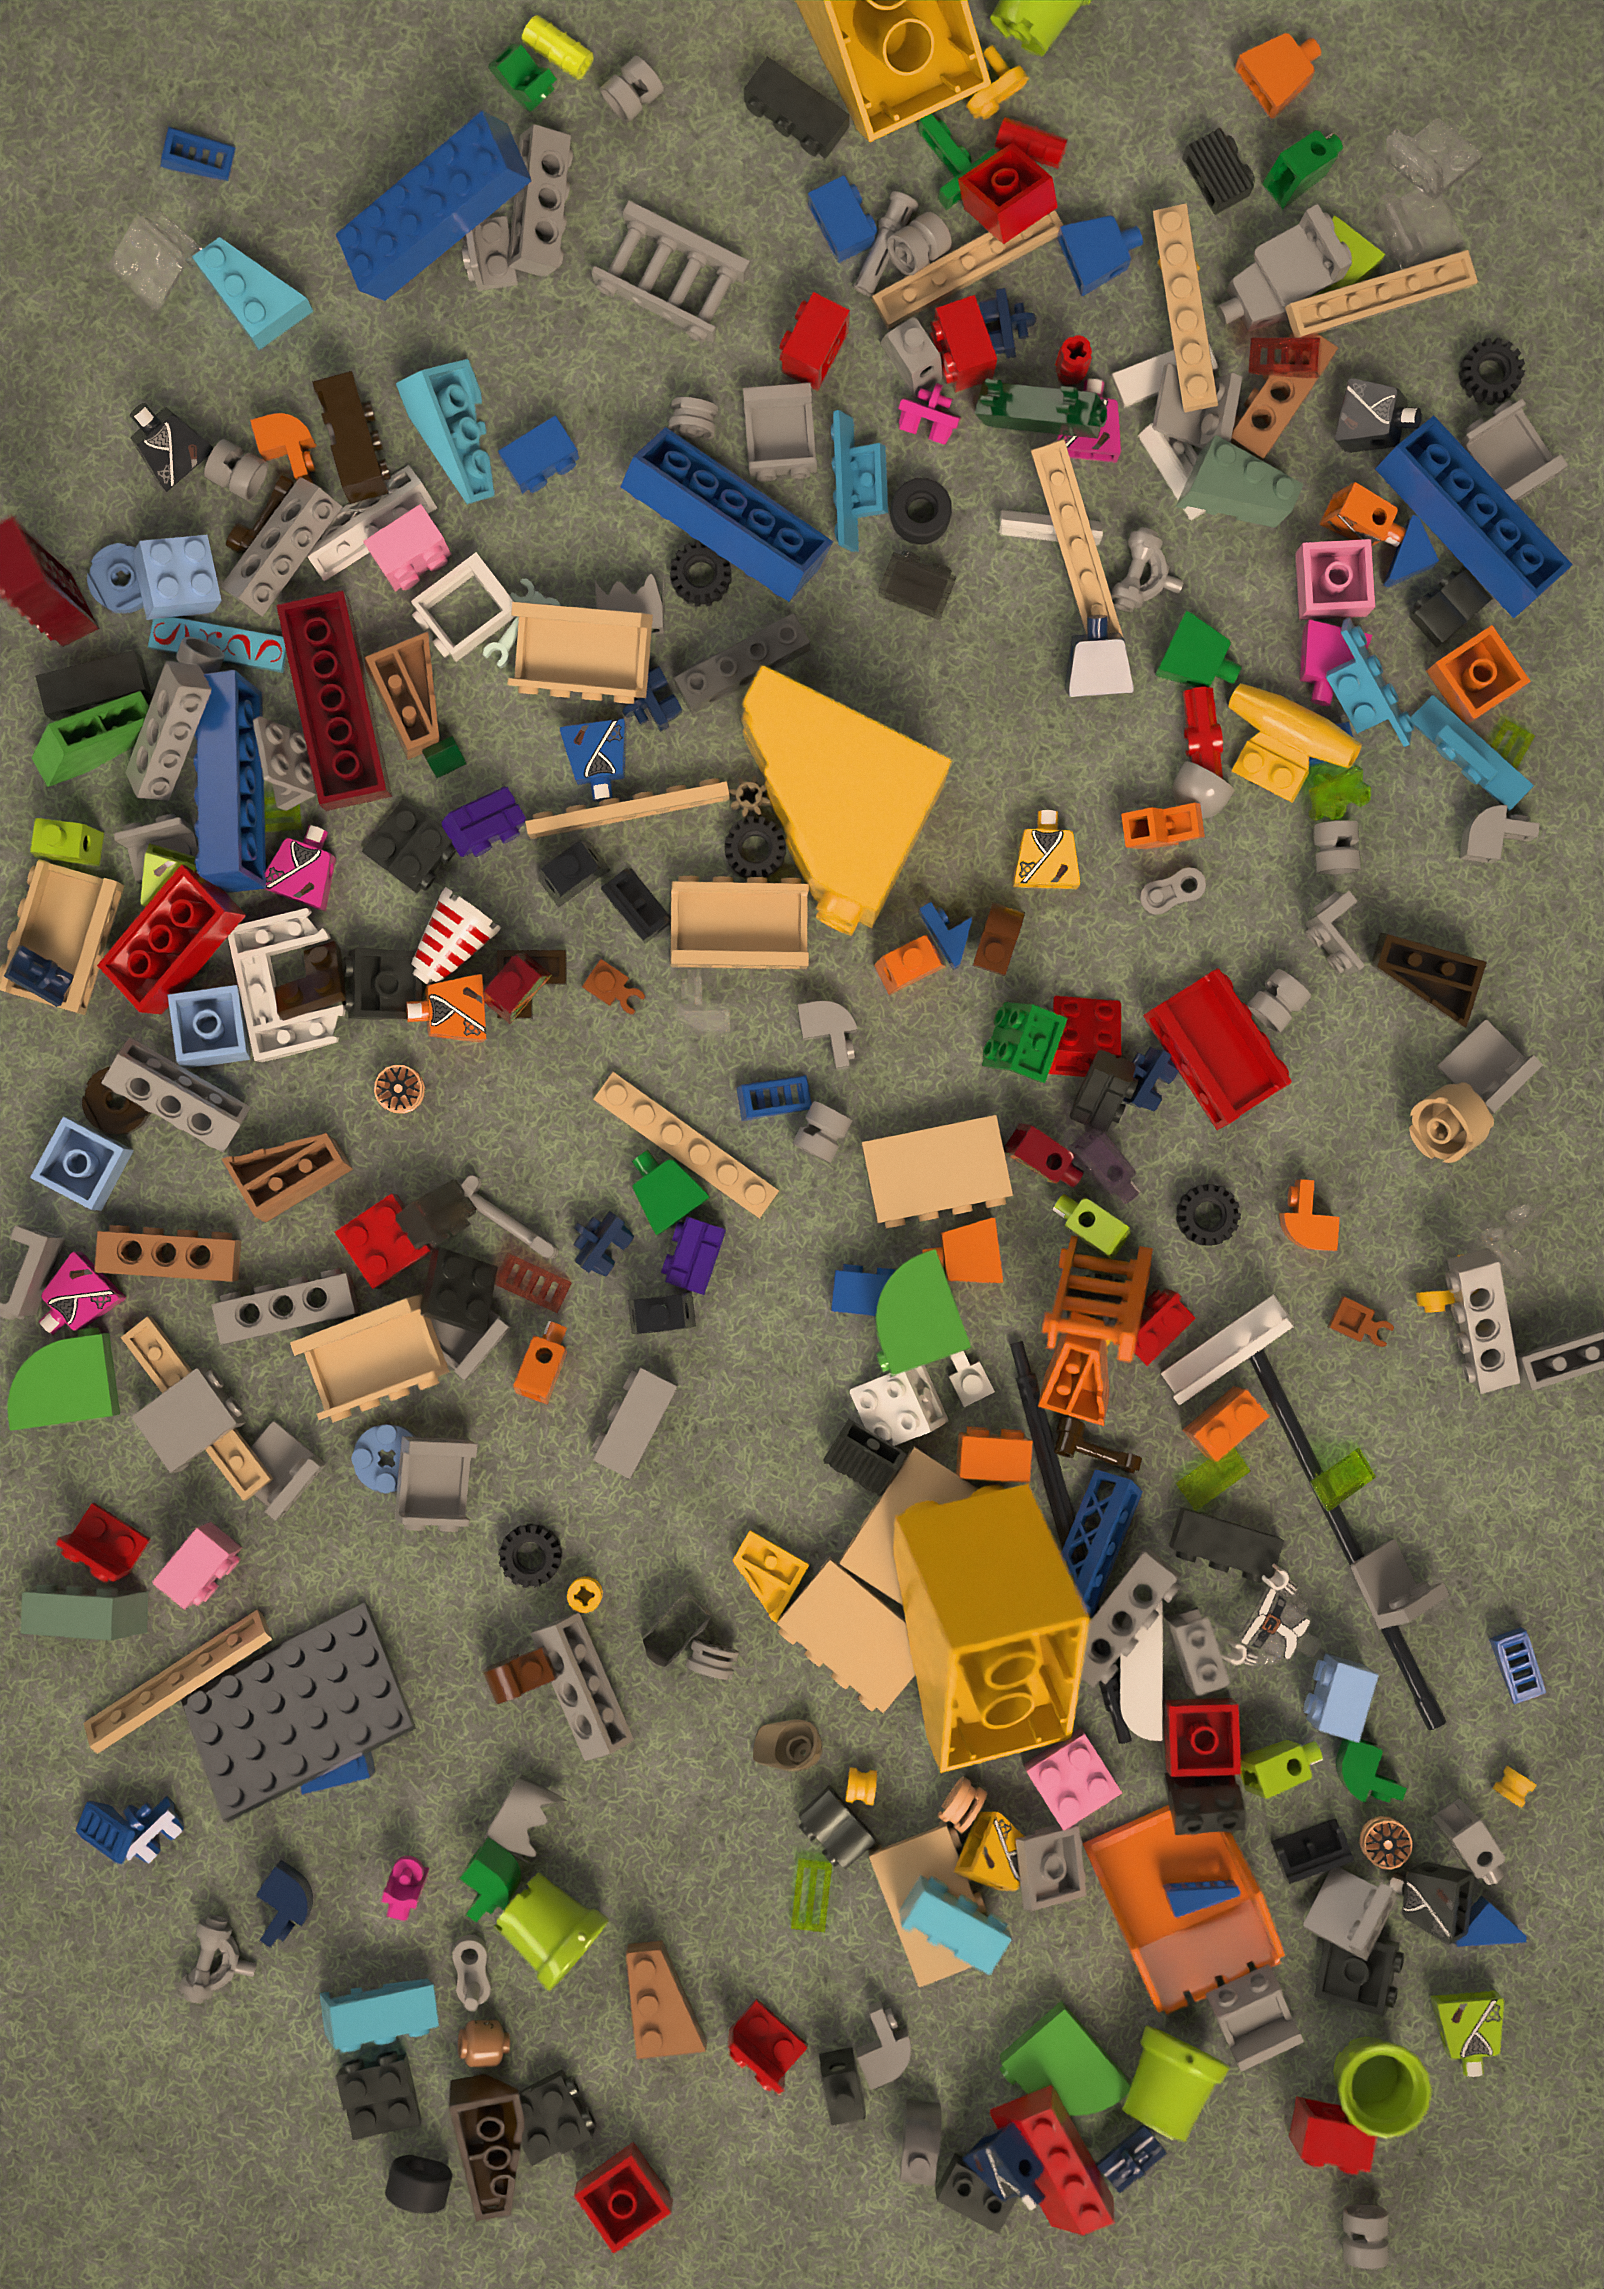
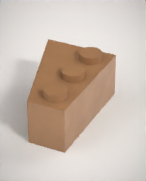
[365,632,439,760]
[222,1133,353,1223]
[626,1940,707,2059]

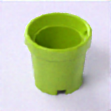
[990,0,1092,56]
[493,1872,609,1991]
[1122,2025,1230,2142]
[1333,2036,1432,2138]

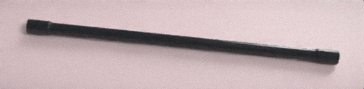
[1249,1348,1447,1730]

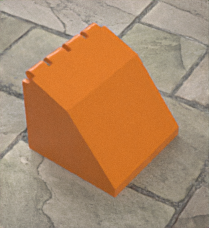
[1082,1805,1285,2015]

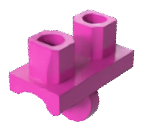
[898,383,961,445]
[381,1856,429,1921]

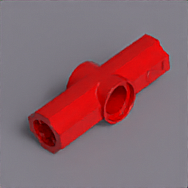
[1183,687,1223,779]

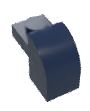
[256,1860,313,1948]

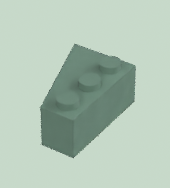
[1175,435,1304,528]
[21,1583,148,1640]

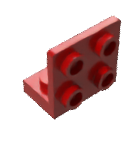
[1049,996,1121,1077]
[1134,1288,1196,1366]
[55,1503,151,1582]
[728,1998,808,2095]

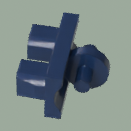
[979,288,1036,359]
[622,666,683,732]
[4,945,74,1007]
[1123,1047,1179,1111]
[573,1211,634,1276]
[1096,2124,1167,2194]

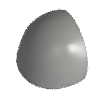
[1172,761,1235,819]

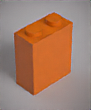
[1182,1386,1269,1462]

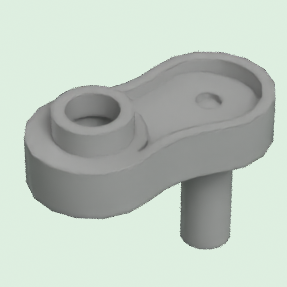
[1140,867,1206,915]
[452,1935,491,2011]

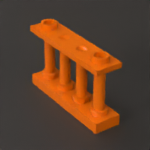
[1043,1235,1153,1362]

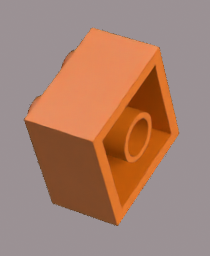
[1426,625,1531,725]
[956,1426,1032,1483]

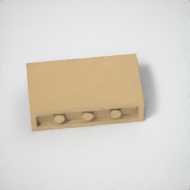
[507,602,653,704]
[0,859,124,1015]
[670,876,809,969]
[861,1115,1013,1229]
[290,1294,449,1423]
[839,1445,979,1605]
[777,1557,916,1713]
[868,1821,987,1988]

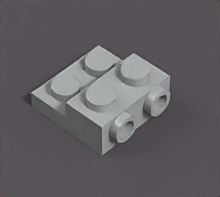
[1016,1824,1087,1911]

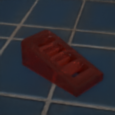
[1248,338,1322,378]
[495,1253,572,1314]

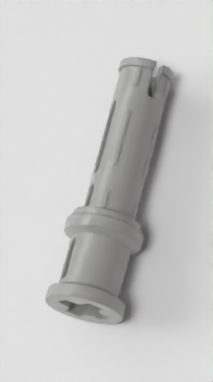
[853,191,919,297]

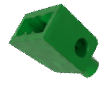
[1262,130,1343,209]
[1155,611,1242,687]
[632,1150,710,1236]

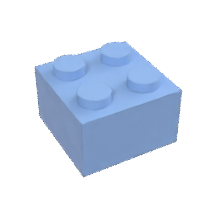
[133,535,222,620]
[168,985,251,1069]
[30,1117,134,1211]
[1303,1653,1378,1742]

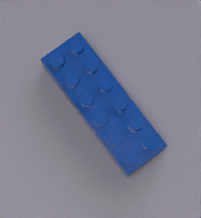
[336,111,532,301]
[1375,415,1573,618]
[620,427,834,602]
[194,670,266,893]

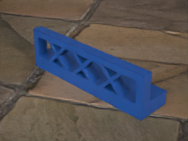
[1061,1469,1143,1618]

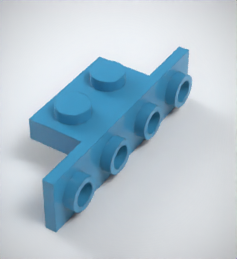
[831,410,888,552]
[1326,617,1414,747]
[1411,695,1534,812]

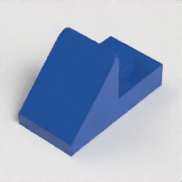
[918,902,972,970]

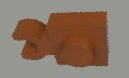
[582,959,646,1015]
[1327,1296,1394,1347]

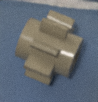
[729,775,771,819]

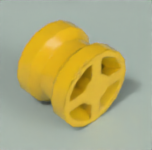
[567,1576,603,1613]
[1492,1765,1537,1808]
[845,1767,877,1806]

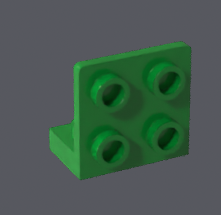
[982,1002,1068,1083]

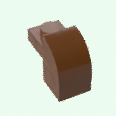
[972,902,1025,976]
[482,1646,558,1704]

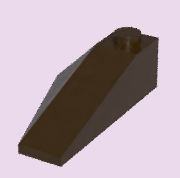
[449,2074,525,2221]

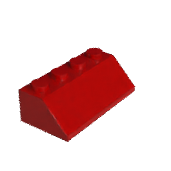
[97,864,246,1015]
[989,2085,1114,2236]

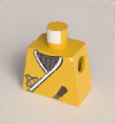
[1013,810,1080,889]
[953,1812,1025,1891]

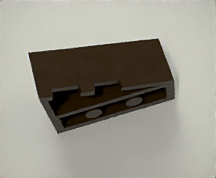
[312,371,391,504]
[1371,932,1487,1028]

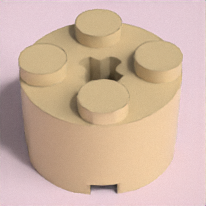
[1409,1082,1494,1163]

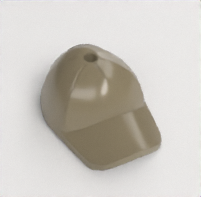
[753,1719,823,1771]

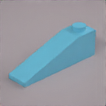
[396,359,495,504]

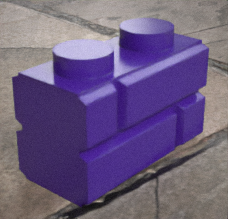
[441,786,526,857]
[661,1217,726,1295]

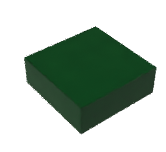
[422,736,467,778]

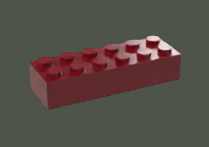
[0,516,99,647]
[276,590,392,811]

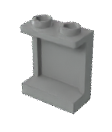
[743,383,817,482]
[1460,399,1568,503]
[0,1226,65,1320]
[430,1308,512,1380]
[131,1367,246,1473]
[394,1436,477,1532]
[1165,1607,1230,1696]
[1206,1964,1304,2072]

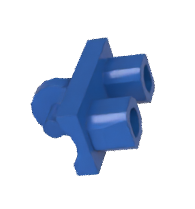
[123,1796,184,1864]

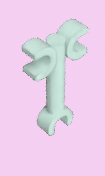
[483,578,561,668]

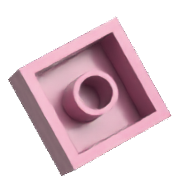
[363,504,452,592]
[1295,539,1375,620]
[152,1522,242,1609]
[1023,1728,1122,1831]

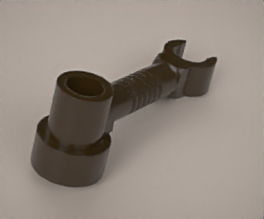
[226,475,294,553]
[1054,1417,1142,1474]

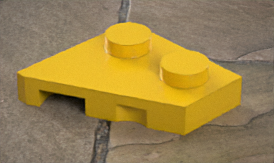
[732,1530,809,1623]

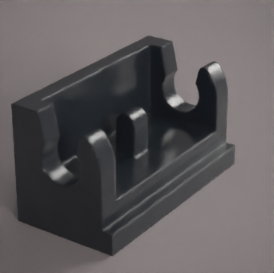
[601,868,671,944]
[1271,1818,1355,1884]

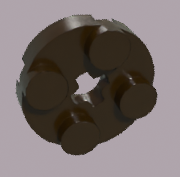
[82,1067,151,1135]

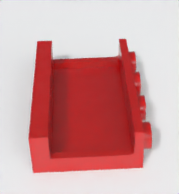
[1143,968,1292,1130]

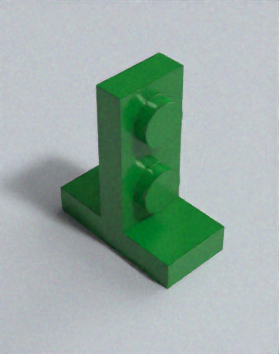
[918,113,997,211]

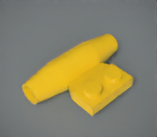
[1228,683,1362,803]

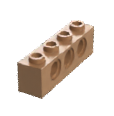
[1231,332,1338,461]
[94,1225,241,1282]

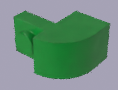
[487,43,557,112]
[1336,1738,1407,1803]
[459,1837,521,1923]

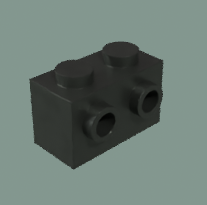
[935,2153,1018,2234]

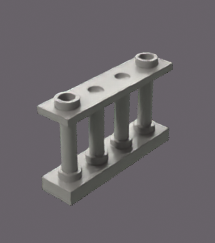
[592,201,750,343]

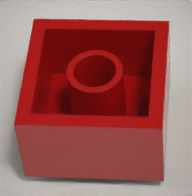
[958,142,1058,245]
[779,292,850,391]
[929,295,997,392]
[334,1193,434,1289]
[1163,1698,1241,1777]
[1289,2096,1377,2174]
[574,2142,673,2254]

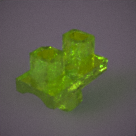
[1309,765,1371,822]

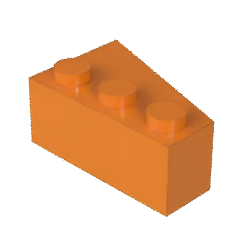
[1038,1311,1109,1426]

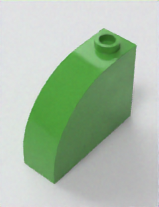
[31,691,149,787]
[875,1249,971,1377]
[7,1327,120,1431]
[999,2001,1131,2115]

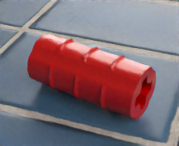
[995,117,1068,169]
[1055,335,1092,386]

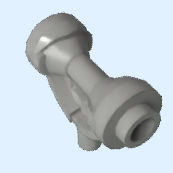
[1111,527,1183,612]
[178,1915,257,2003]

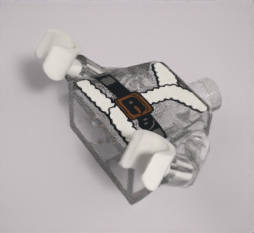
[1221,1564,1322,1666]

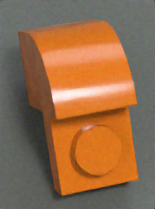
[250,413,317,483]
[1121,803,1205,849]
[1279,1179,1340,1251]

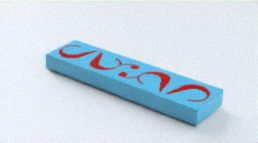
[148,617,287,673]

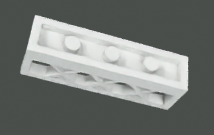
[307,465,437,582]
[1161,1294,1294,1405]

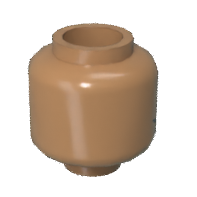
[458,2020,510,2067]

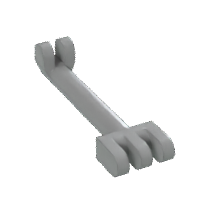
[456,1175,559,1259]

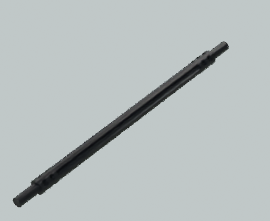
[1010,1341,1132,1744]

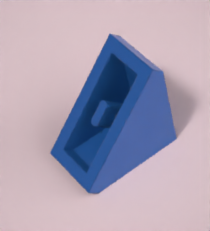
[1383,515,1439,588]
[1454,1895,1527,1947]

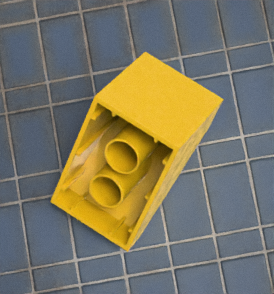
[795,0,992,142]
[741,665,952,936]
[893,1484,1089,1773]

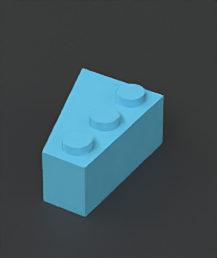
[192,237,313,350]
[899,1875,1012,1975]
[320,1978,439,2052]

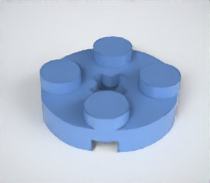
[87,543,144,613]
[351,1424,415,1493]

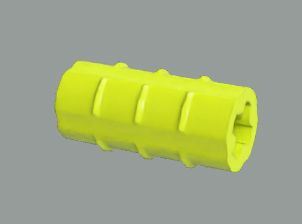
[522,15,594,80]

